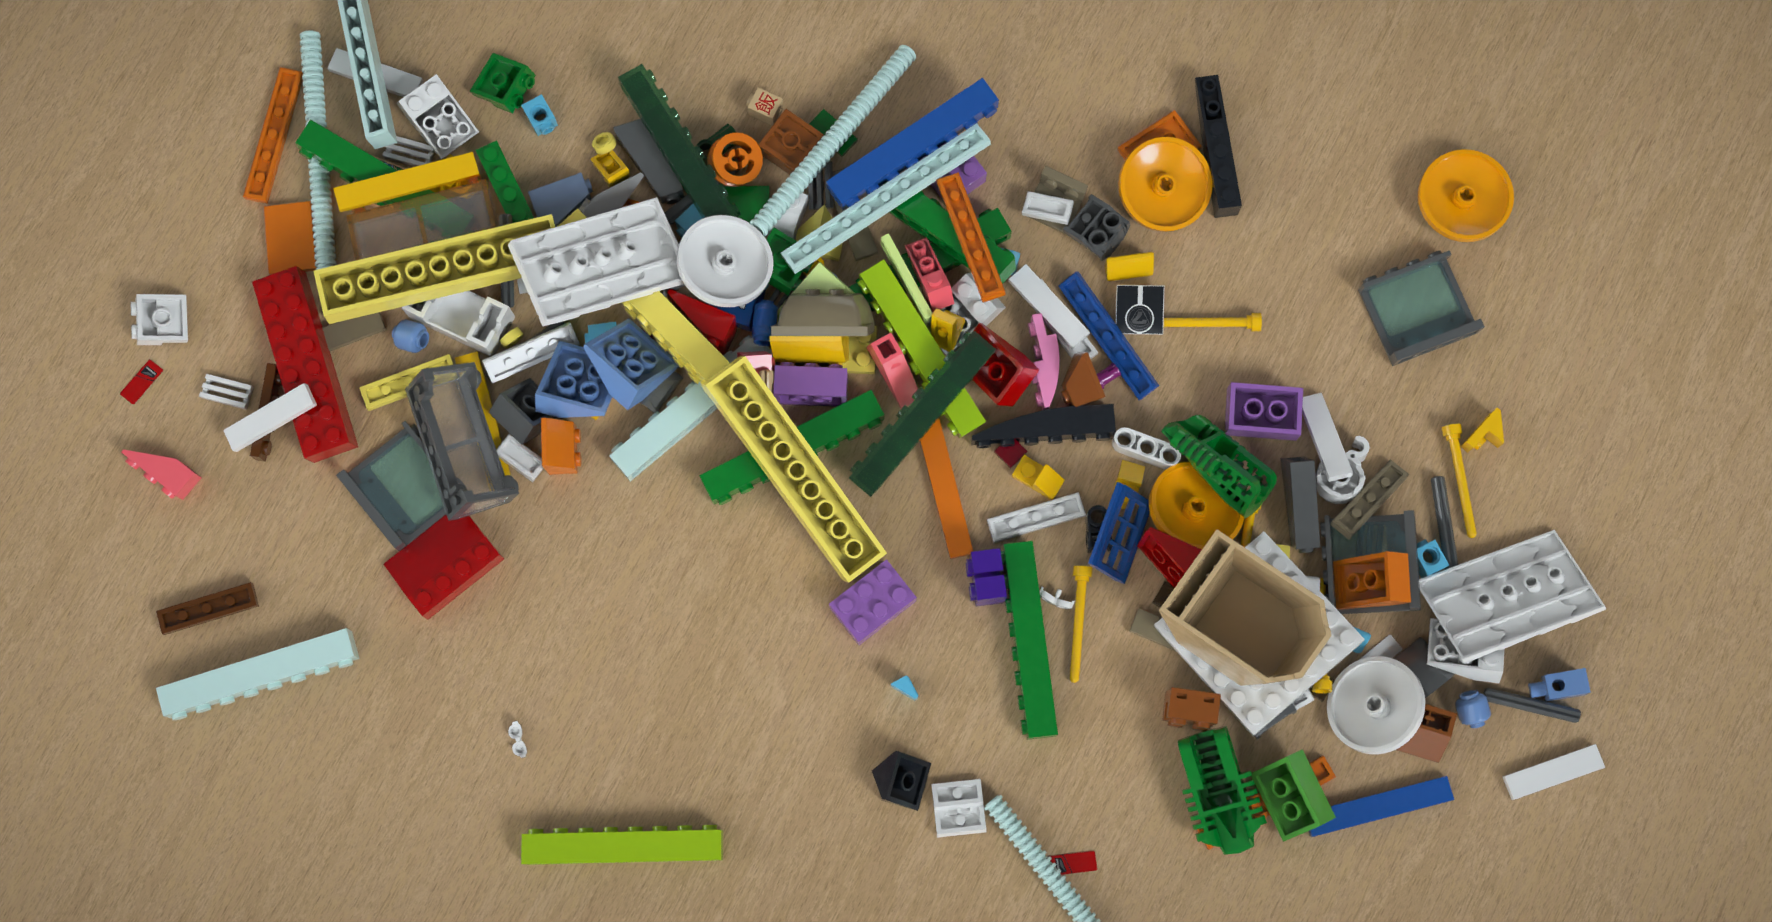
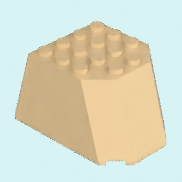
[1159,530,1332,686]

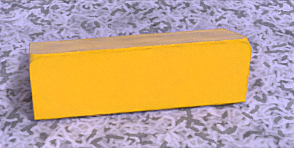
[1104,252,1154,281]

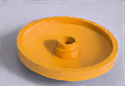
[1118,137,1212,232]
[1418,149,1514,242]
[1149,462,1244,550]

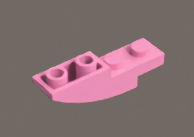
[1028,313,1059,410]

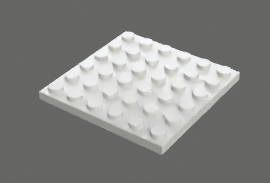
[1154,532,1365,736]

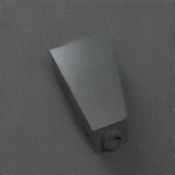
[613,113,684,204]
[1280,456,1320,553]

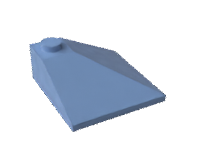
[584,318,679,410]
[535,341,613,418]

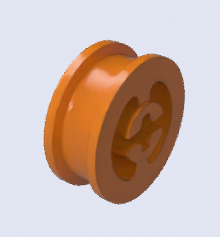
[707,132,763,187]

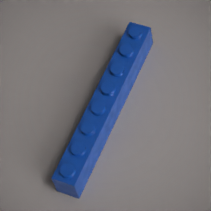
[826,78,999,211]

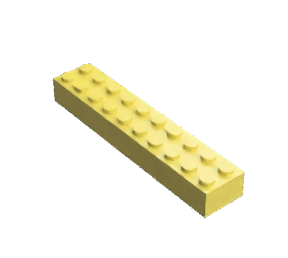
[557,209,730,399]
[314,214,555,324]
[701,356,887,583]

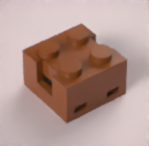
[758,109,824,175]
[1162,687,1221,731]

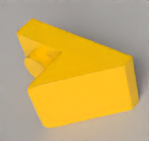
[590,150,630,188]
[931,308,965,353]
[1460,407,1504,453]
[1011,455,1065,500]
[1111,460,1145,510]

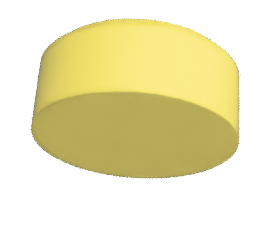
[592,132,617,154]
[499,327,524,349]

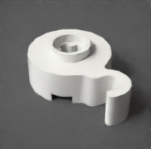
[1315,436,1370,504]

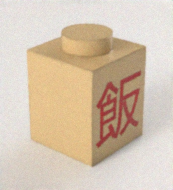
[746,88,784,126]

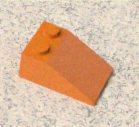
[1333,551,1411,610]

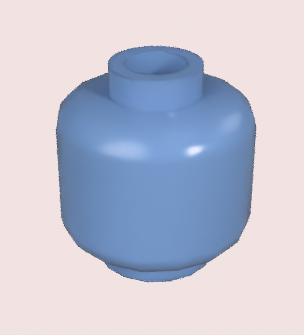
[392,319,429,353]
[1455,690,1491,728]

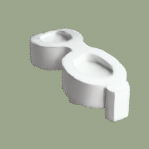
[1039,587,1075,609]
[508,721,527,758]

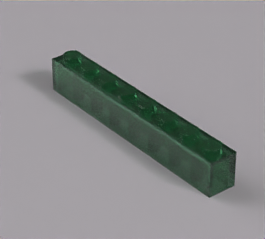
[618,64,741,219]
[849,330,997,497]

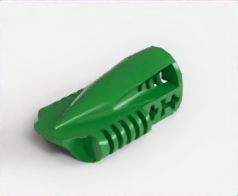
[1161,415,1277,518]
[1178,726,1267,855]

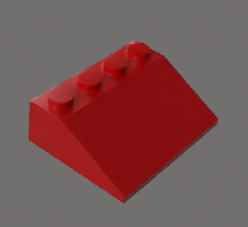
[383,511,504,620]

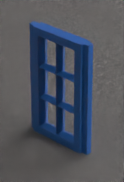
[1088,482,1150,584]

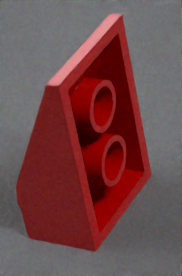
[667,289,737,355]
[953,323,1039,407]
[1137,527,1202,588]

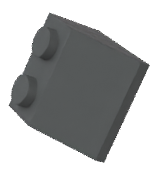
[489,378,557,445]

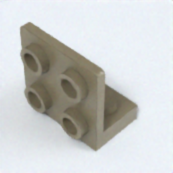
[1029,166,1088,234]

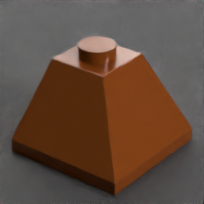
[1061,352,1106,407]

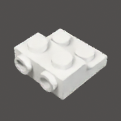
[131,294,188,345]

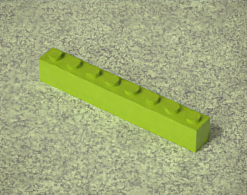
[858,259,986,438]
[521,825,723,865]

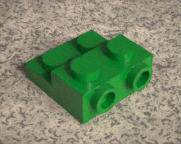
[470,53,536,114]
[766,228,814,295]

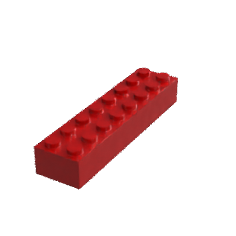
[252,266,358,463]

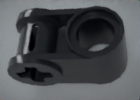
[1085,505,1112,553]

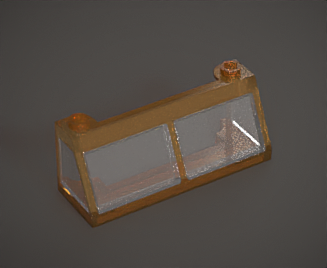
[346,176,499,260]

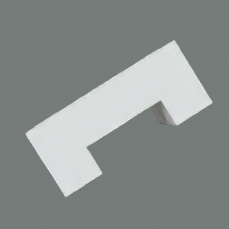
[402,291,515,357]

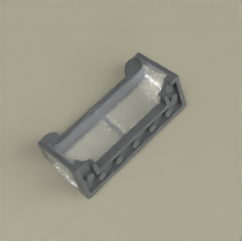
[405,362,519,521]

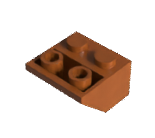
[1396,704,1457,763]

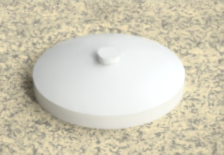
[677,215,773,307]
[1327,656,1425,754]

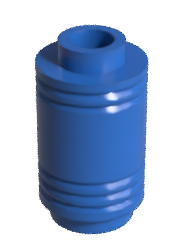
[751,300,778,346]

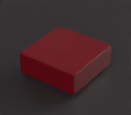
[994,439,1028,469]

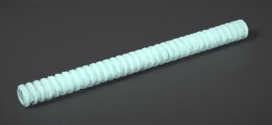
[299,30,337,270]
[750,45,916,236]
[984,795,1101,922]

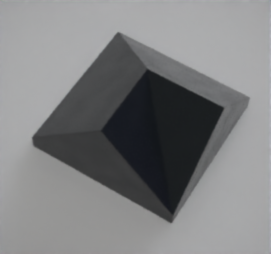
[872,751,931,811]

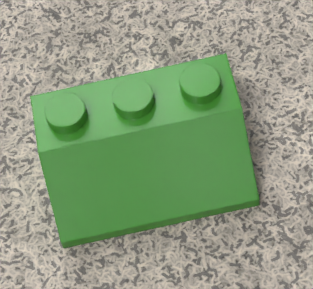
[1251,749,1336,842]

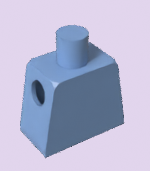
[1528,668,1591,701]

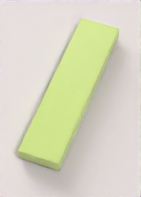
[881,233,933,325]

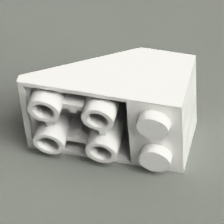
[397,74,479,159]
[926,273,1006,356]
[1427,618,1505,683]

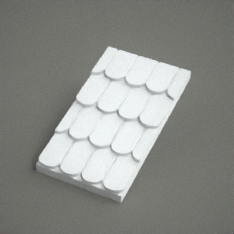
[508,197,684,326]
[1419,530,1606,662]

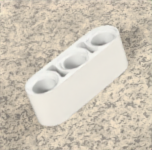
[1112,427,1181,469]

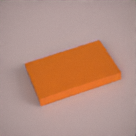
[1117,110,1202,160]
[264,201,317,275]

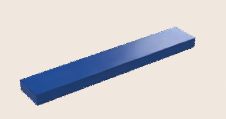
[1058,271,1159,400]
[1309,776,1454,837]

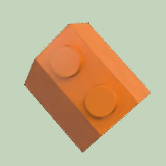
[541,418,582,475]

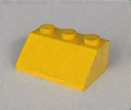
[769,335,849,366]

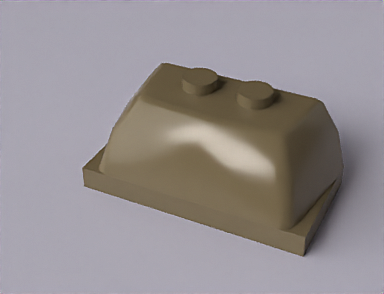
[771,289,874,336]

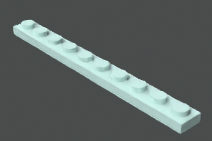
[781,123,991,274]

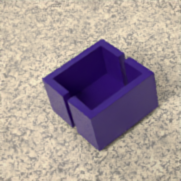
[965,548,1007,607]

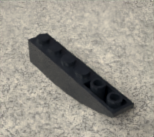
[1195,75,1242,218]
[971,404,1116,449]

